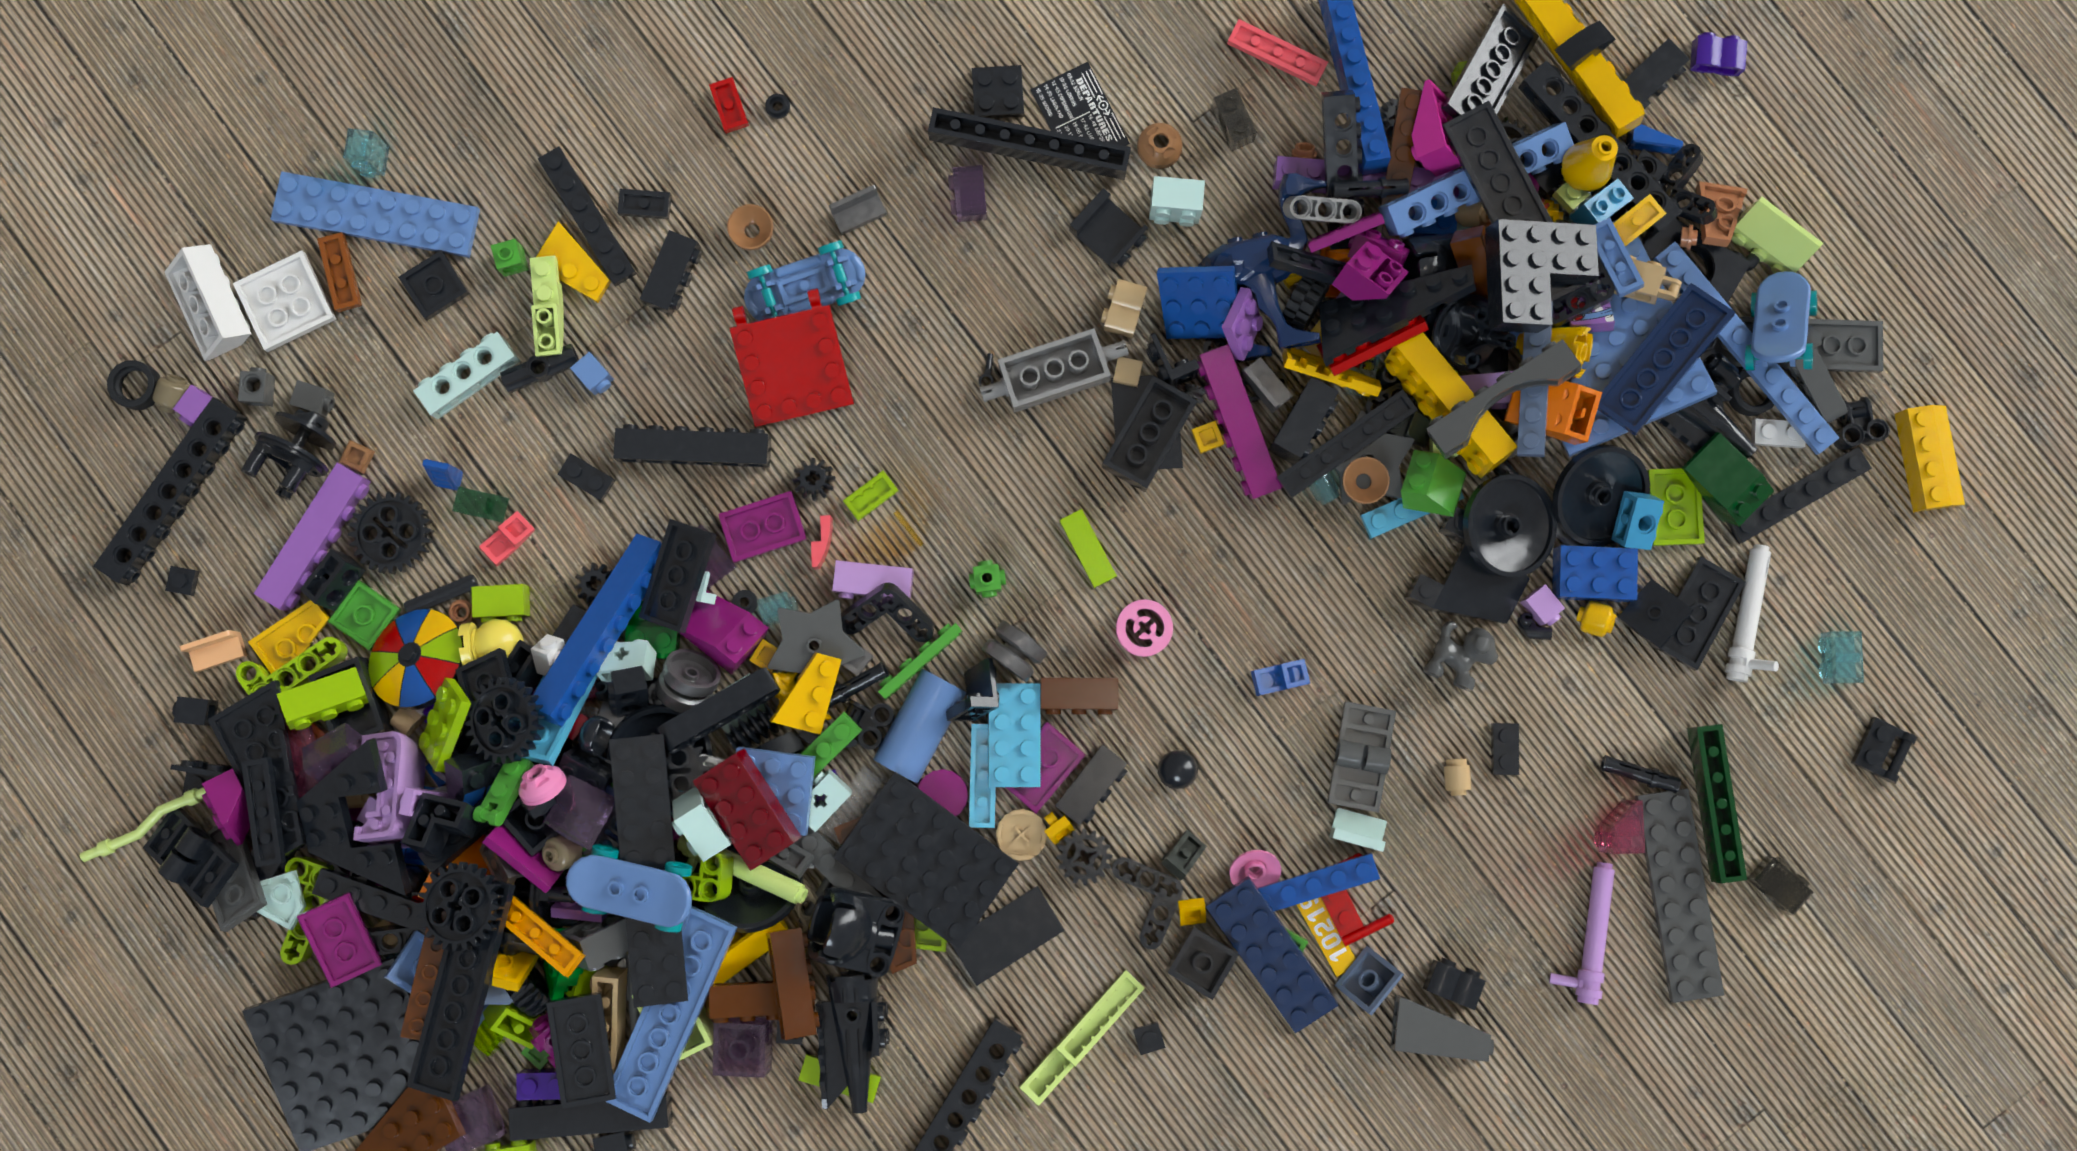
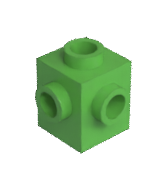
[969,560,1006,598]

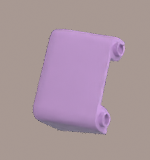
[353,731,426,848]

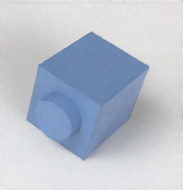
[570,352,614,395]

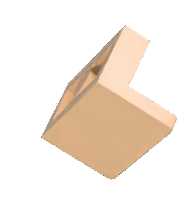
[179,630,248,672]

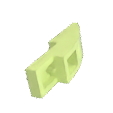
[530,255,564,357]

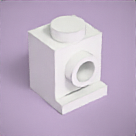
[531,634,565,676]

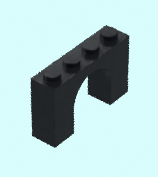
[1641,217,1751,303]

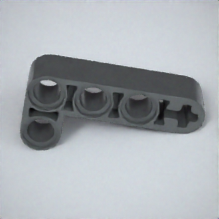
[1785,325,1848,423]

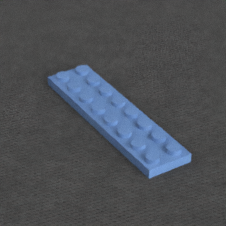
[270,171,480,258]
[606,906,737,1123]

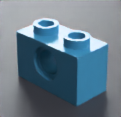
[1569,179,1634,225]
[1611,491,1664,550]

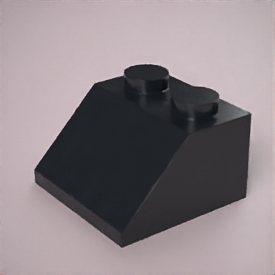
[503,798,575,857]

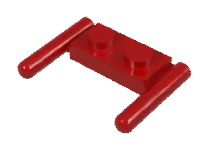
[1320,853,1394,947]

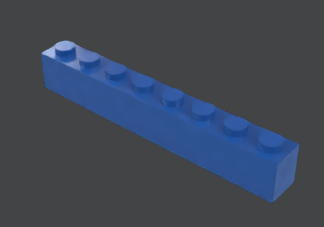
[1318,0,1391,175]
[533,533,662,727]

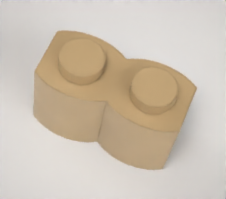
[1101,279,1147,339]

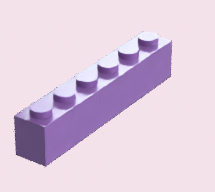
[253,463,371,611]

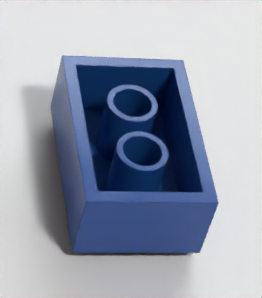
[1552,545,1638,602]

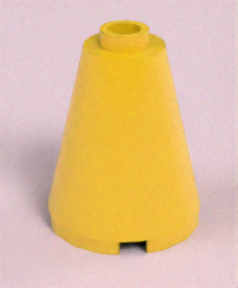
[1561,135,1618,192]
[1516,326,1593,378]

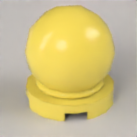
[458,619,524,665]

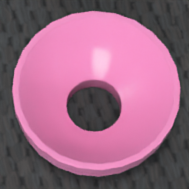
[518,764,567,806]

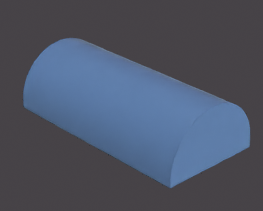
[873,669,966,783]

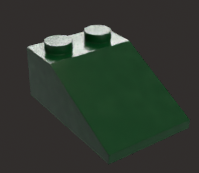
[1682,432,1774,527]

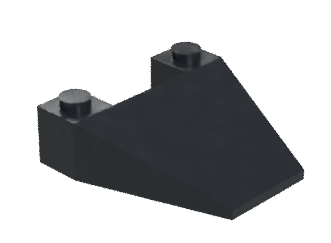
[1404,507,1530,624]

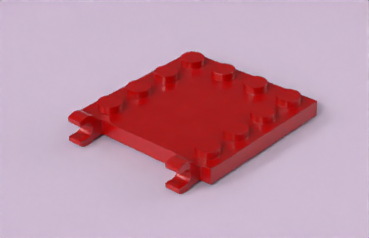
[729,288,854,427]

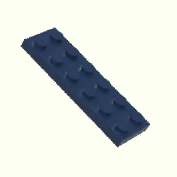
[1597,283,1735,436]
[1206,876,1339,1034]

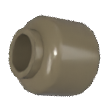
[153,374,190,414]
[542,834,583,871]

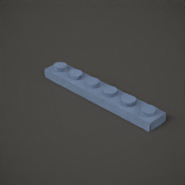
[1517,301,1553,457]

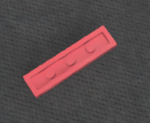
[1227,19,1328,87]

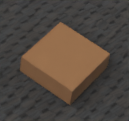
[338,440,375,474]

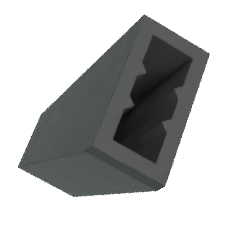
[1390,995,1494,1062]

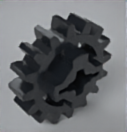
[1056,828,1113,885]

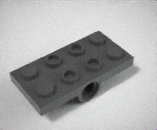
[1327,701,1396,813]

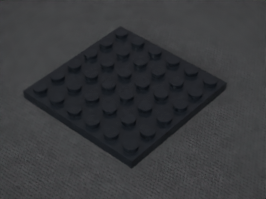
[242,955,419,1151]

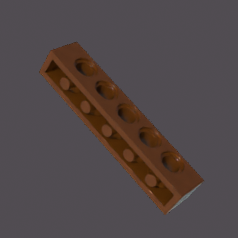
[400,884,455,1040]

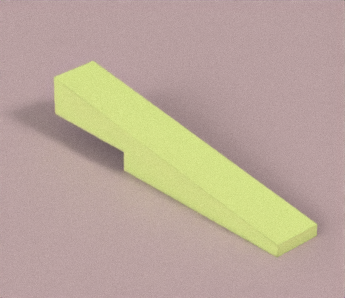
[1018,970,1145,1106]

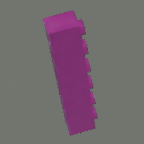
[1197,344,1282,499]

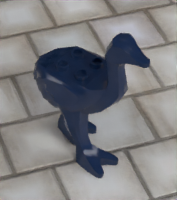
[1198,173,1327,363]

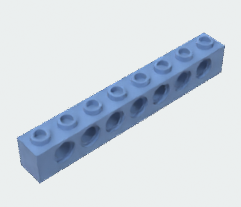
[1378,122,1574,238]

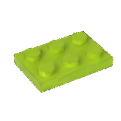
[1647,468,1705,546]
[419,677,471,773]

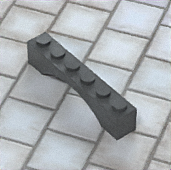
[1427,339,1581,460]

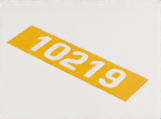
[1297,897,1356,977]

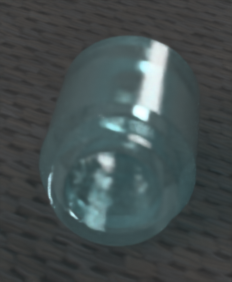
[1309,472,1340,506]

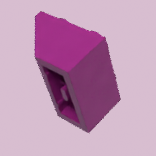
[1332,241,1408,300]
[202,769,250,846]

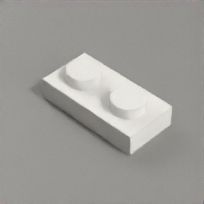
[1751,419,1806,448]

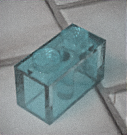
[343,128,390,178]
[1818,631,1864,684]

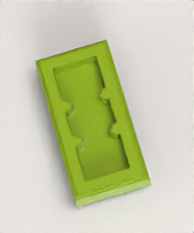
[843,470,899,522]

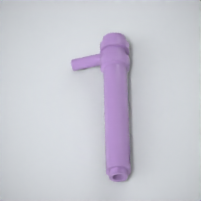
[1549,862,1615,1005]

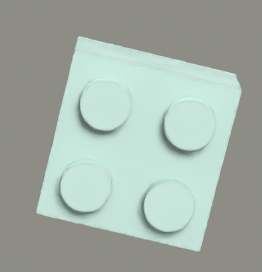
[1149,176,1205,227]
[671,786,731,862]

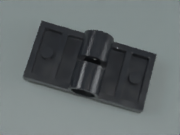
[143,808,240,908]

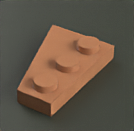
[1695,181,1748,247]

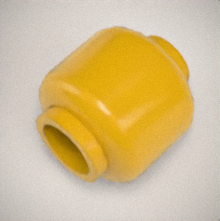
[1576,601,1617,637]

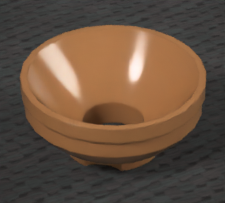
[1137,123,1182,169]
[727,204,774,251]
[1342,457,1390,504]

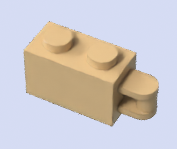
[1607,255,1682,305]

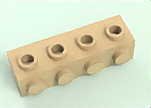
[590,966,627,1075]

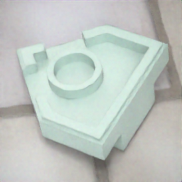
[257,870,306,930]

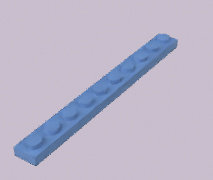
[1653,241,1839,455]

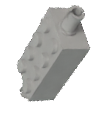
[979,328,1129,413]

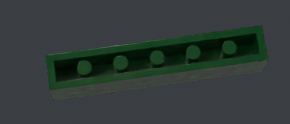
[1687,724,1747,884]

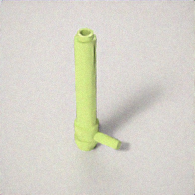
[677,835,808,904]

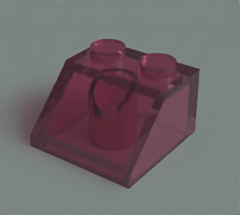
[1594,800,1645,854]

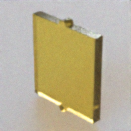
[893,510,924,547]

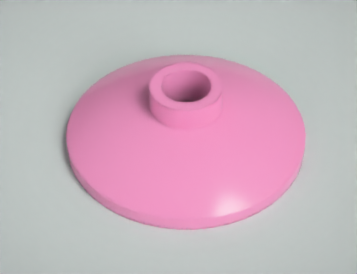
[1229,850,1281,888]

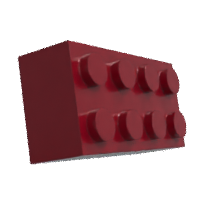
[693,748,802,871]

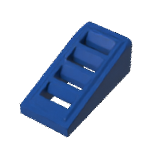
[1626,124,1683,155]
[422,459,463,491]

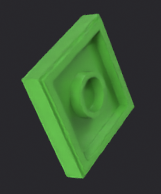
[328,580,402,651]

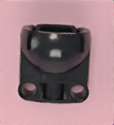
[1403,233,1458,280]
[807,887,905,977]

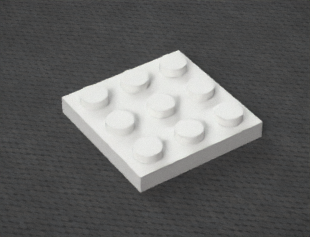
[233,250,336,352]

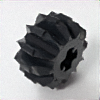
[792,458,836,501]
[574,563,613,605]

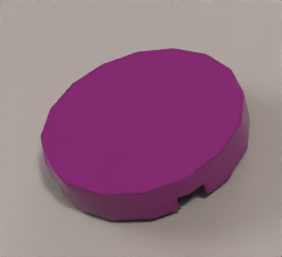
[918,769,968,816]

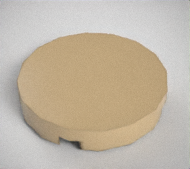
[996,809,1047,861]

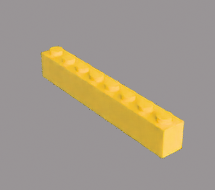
[1514,0,1645,138]

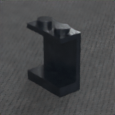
[1069,188,1148,270]

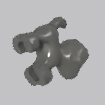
[1423,621,1499,692]

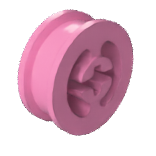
[1116,600,1173,657]

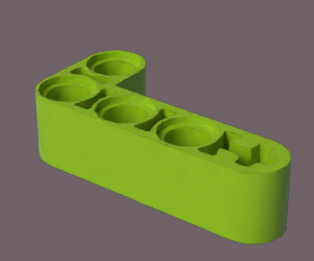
[236,637,348,695]
[682,850,734,902]
[280,856,335,965]

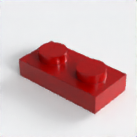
[709,77,749,134]

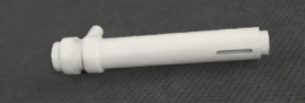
[1725,544,1779,682]

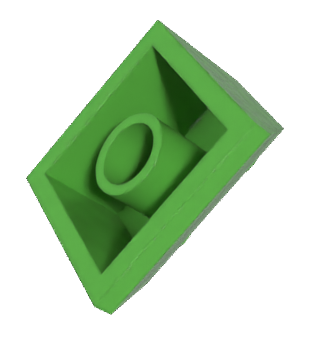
[1401,450,1466,517]

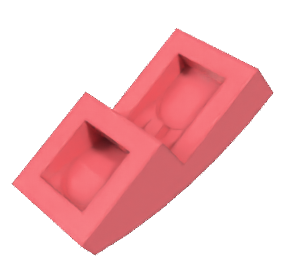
[479,511,535,567]
[811,515,833,570]

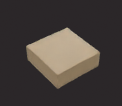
[1113,357,1143,387]

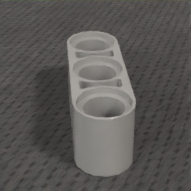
[1283,195,1362,224]

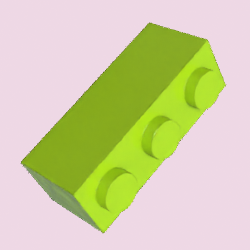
[276,667,369,730]

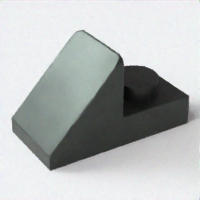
[1387,412,1430,448]
[1161,829,1207,881]

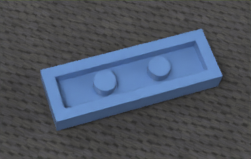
[1595,218,1644,298]

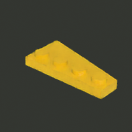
[1282,348,1382,397]

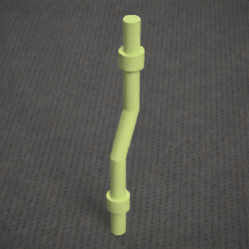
[80,787,206,862]

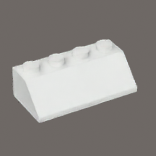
[165,244,251,361]

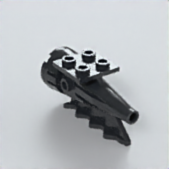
[1656,371,1757,459]
[815,970,890,1114]

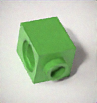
[490,239,529,277]

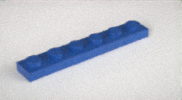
[1258,853,1380,911]

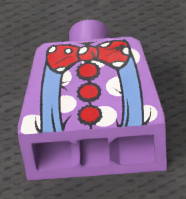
[1553,277,1615,333]

